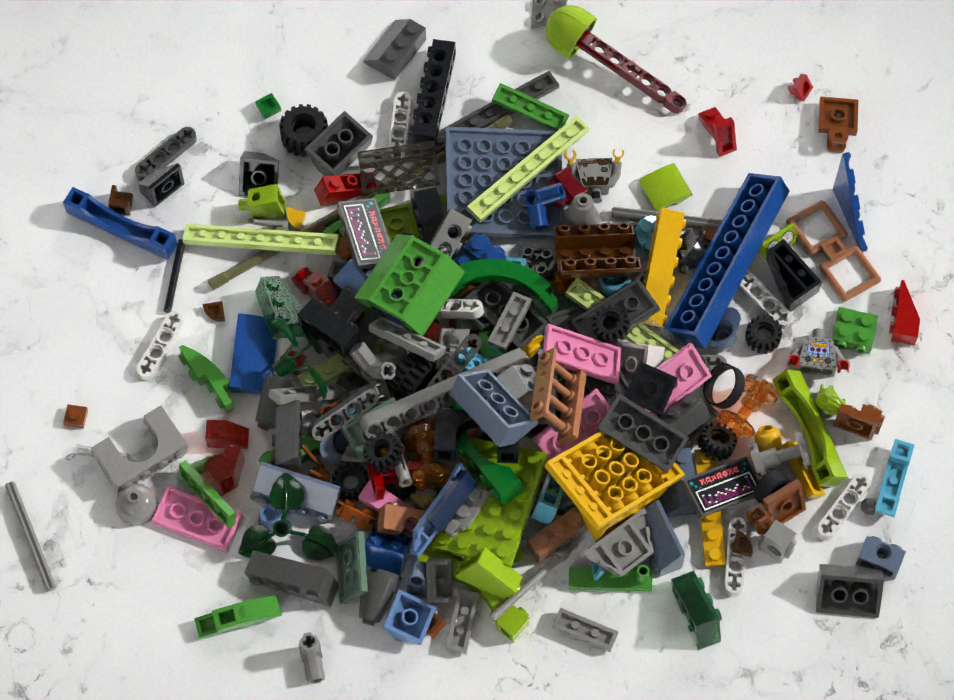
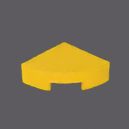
[286,207,306,231]

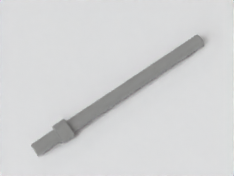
[489,539,579,622]

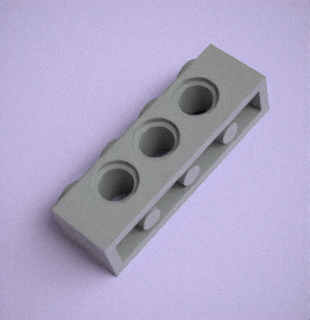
[417,208,472,266]

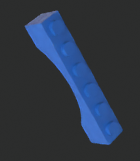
[63,187,177,260]

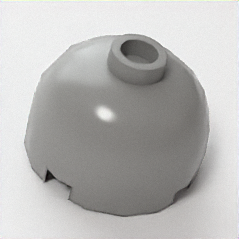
[115,483,157,526]

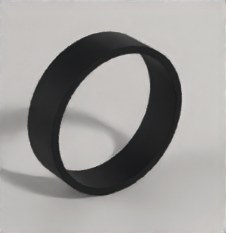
[703,363,745,409]

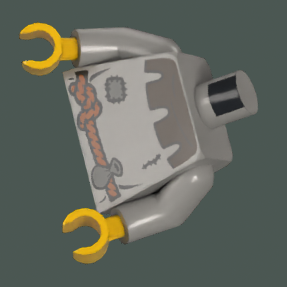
[564,149,624,203]

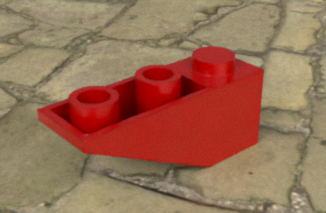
[314,172,379,206]
[889,280,920,345]

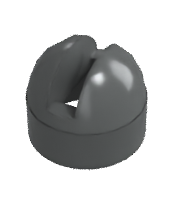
[860,498,875,515]

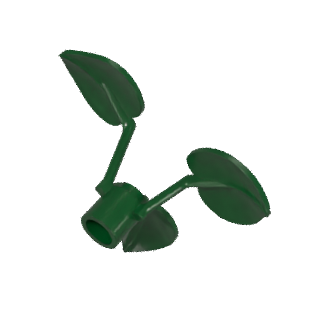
[271,317,328,400]
[238,473,337,560]

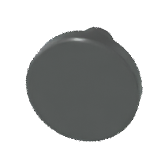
[518,247,556,280]

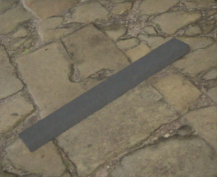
[420,71,559,158]

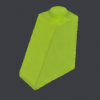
[454,547,523,599]

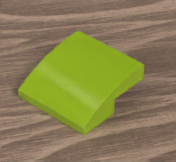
[638,163,693,211]

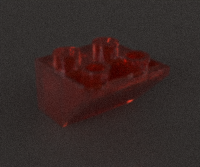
[204,443,245,497]

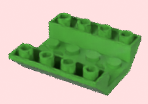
[354,234,465,336]

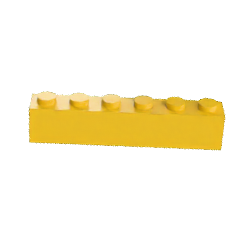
[642,208,686,331]

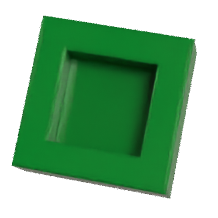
[255,93,282,119]

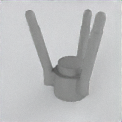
[248,218,288,231]

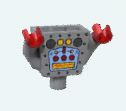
[786,328,850,377]

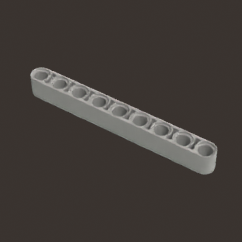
[359,349,533,438]

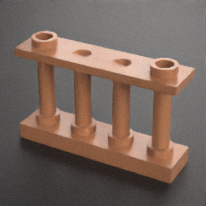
[530,347,586,445]

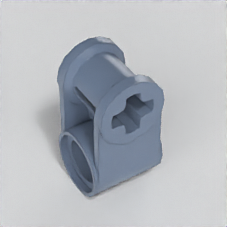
[406,561,427,599]

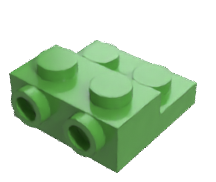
[832,307,878,354]

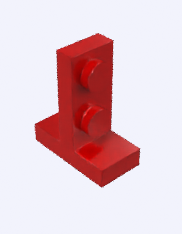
[698,107,737,157]
[367,461,422,500]

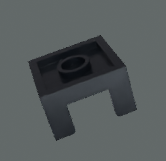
[624,361,678,417]

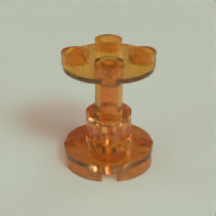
[717,374,779,438]
[401,424,450,491]

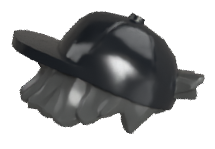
[676,228,706,275]

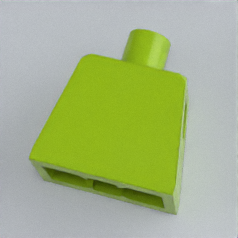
[238,184,286,219]

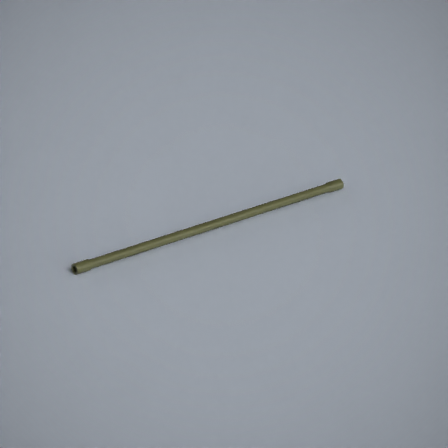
[207,114,514,291]

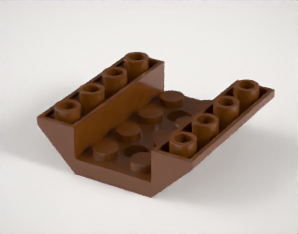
[554,222,642,280]

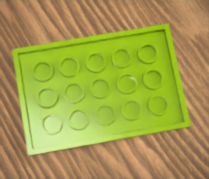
[432,437,549,568]

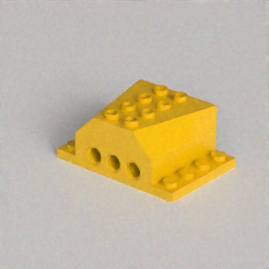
[544,431,685,543]

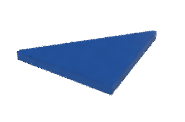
[833,152,868,252]

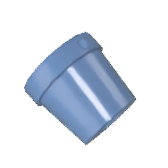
[258,504,283,534]

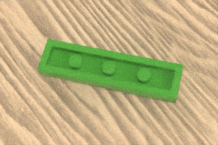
[492,83,569,131]

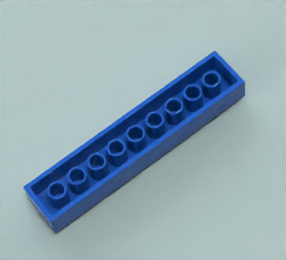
[663,173,790,349]

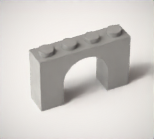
[91,405,188,493]

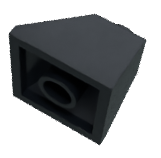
[239,151,280,196]
[138,163,185,207]

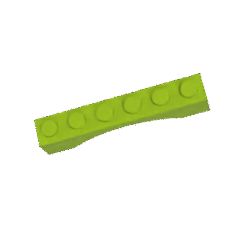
[772,369,848,487]
[417,541,530,642]

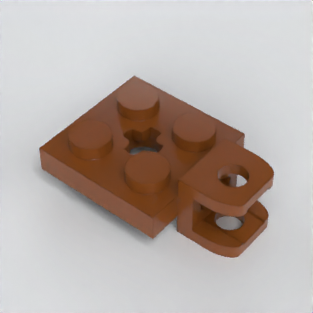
[818,96,859,153]
[746,479,806,535]

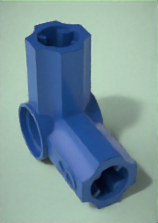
[523,183,566,230]

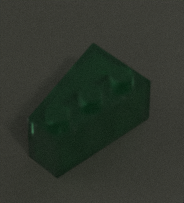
[255,276,304,339]
[671,571,722,650]

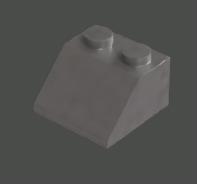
[496,364,536,410]

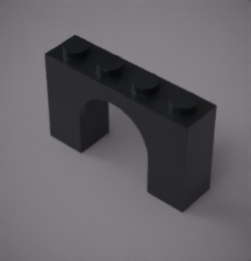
[434,408,520,464]

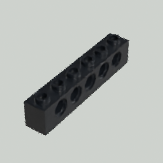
[409,39,456,147]

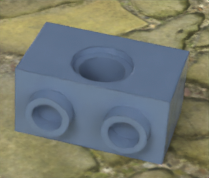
[856,536,906,580]

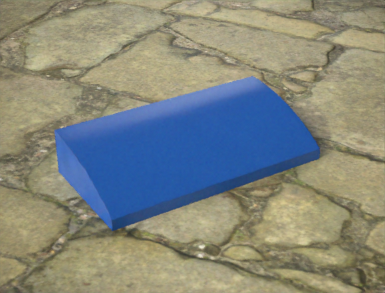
[229,313,278,395]

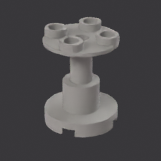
[749,430,811,480]

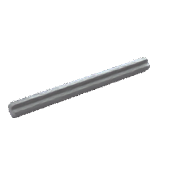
[611,206,722,229]
[5,481,56,592]

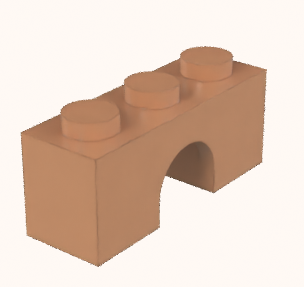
[377,502,436,542]
[527,506,588,564]

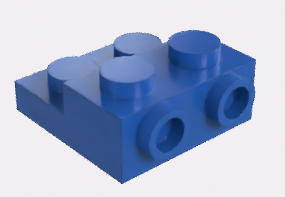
[453,233,506,284]

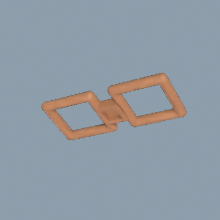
[786,200,881,302]

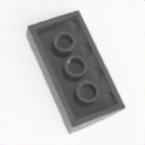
[465,281,549,349]
[597,394,689,473]

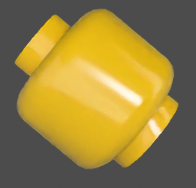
[754,425,782,452]

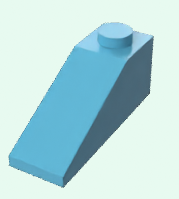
[531,470,563,525]

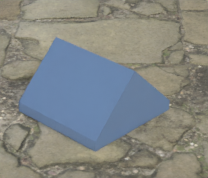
[382,589,436,645]

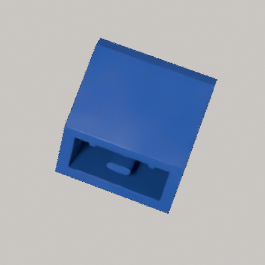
[365,527,413,576]

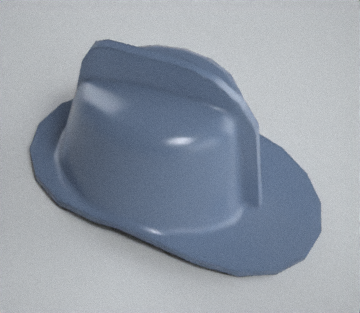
[708,307,741,352]
[319,429,349,464]

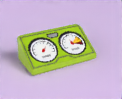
[759,223,798,260]

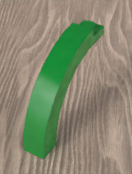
[450,259,558,314]

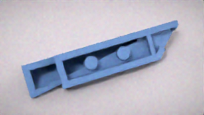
[333,258,405,327]
[409,462,472,557]

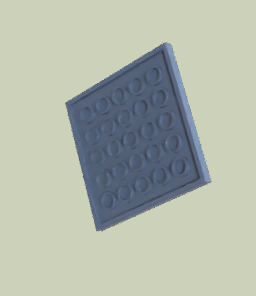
[445,127,564,239]

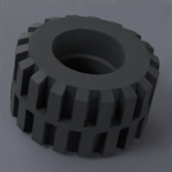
[279,104,328,157]
[388,352,439,398]

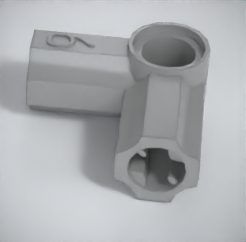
[349,342,396,383]
[298,632,325,684]

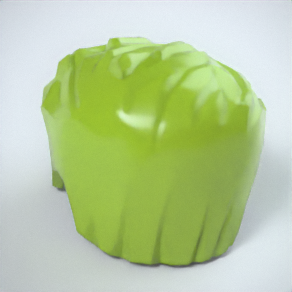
[815,384,847,416]

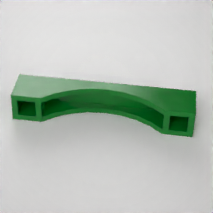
[434,403,524,505]

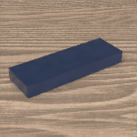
[426,470,478,532]

